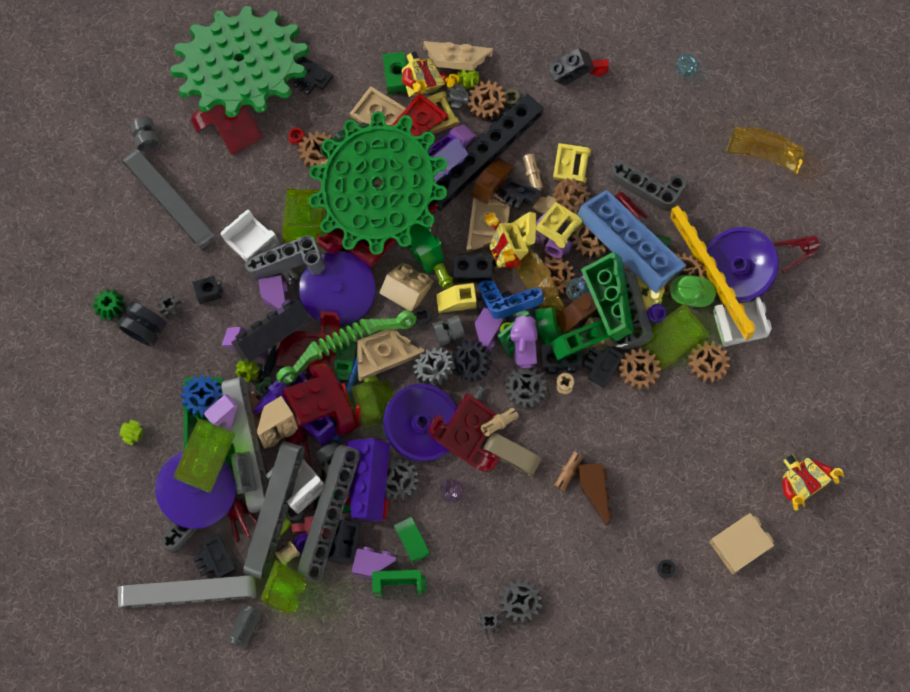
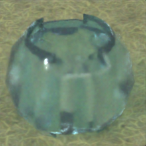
[675,54,698,77]
[566,278,590,301]

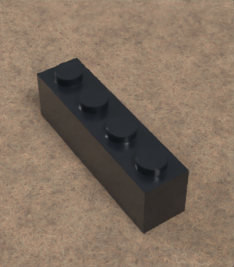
[231,299,311,363]

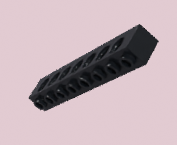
[430,93,544,211]

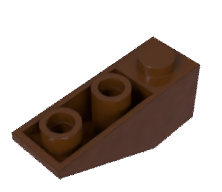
[578,463,612,525]

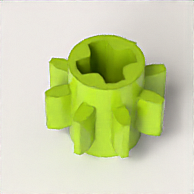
[457,69,479,89]
[235,360,260,383]
[119,420,144,445]

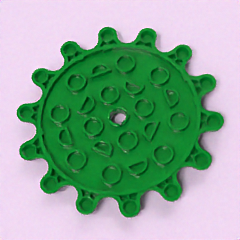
[170,6,310,117]
[309,111,447,255]

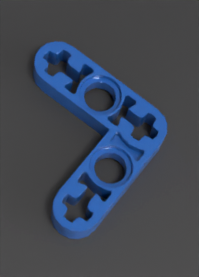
[478,280,544,319]

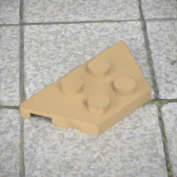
[423,41,493,71]
[467,194,510,252]
[357,329,425,381]

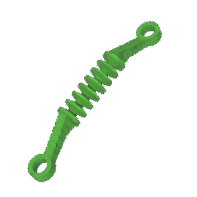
[276,310,416,386]

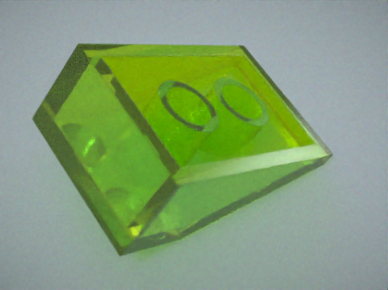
[282,188,323,244]
[641,304,709,371]
[173,419,236,493]
[260,561,306,616]

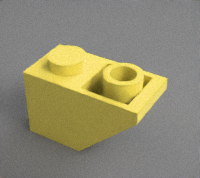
[436,283,476,313]

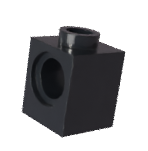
[192,275,223,304]

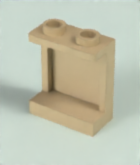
[709,513,774,575]

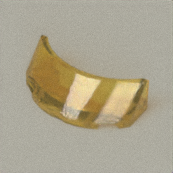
[725,126,805,174]
[514,246,565,316]

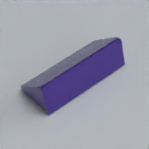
[253,382,287,414]

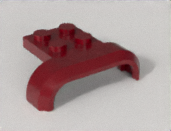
[190,105,264,155]
[317,228,396,267]
[276,311,340,380]
[283,362,356,437]
[428,393,500,472]

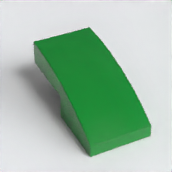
[535,307,562,345]
[333,342,357,380]
[394,517,430,563]

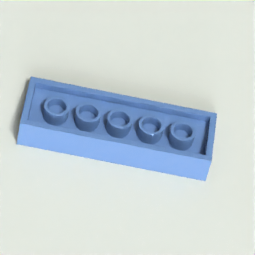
[577,190,686,293]

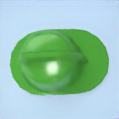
[670,275,716,307]

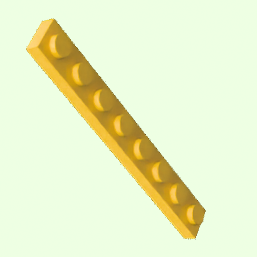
[670,206,755,340]

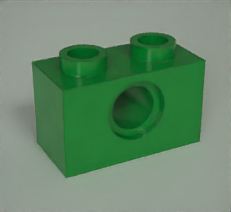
[382,52,409,95]

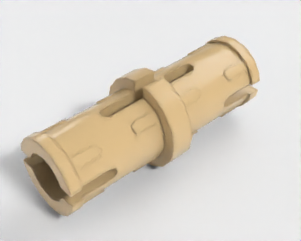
[523,154,544,190]
[481,408,519,436]

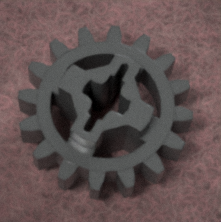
[413,347,455,386]
[505,367,547,409]
[385,458,419,501]
[499,578,542,623]

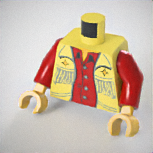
[402,52,459,97]
[484,212,529,269]
[782,454,845,510]

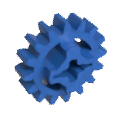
[180,374,223,418]

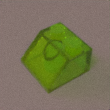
[351,381,394,428]

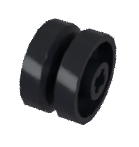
[117,302,167,347]

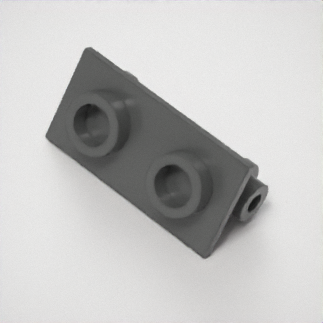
[231,451,256,494]
[226,604,262,650]

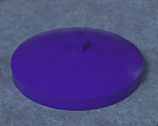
[705,227,779,303]
[299,251,376,327]
[383,384,457,462]
[155,449,236,529]

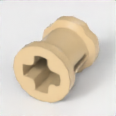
[556,373,574,394]
[274,541,300,567]

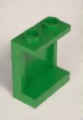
[372,570,426,598]

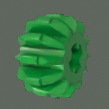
[92,288,125,321]

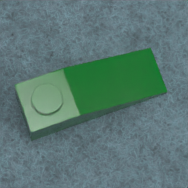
[550,320,610,360]

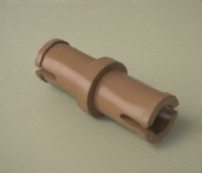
[554,451,584,492]

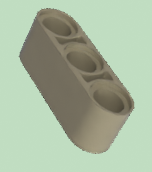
[483,432,542,477]

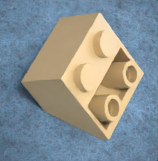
[379,263,434,311]
[257,396,298,449]

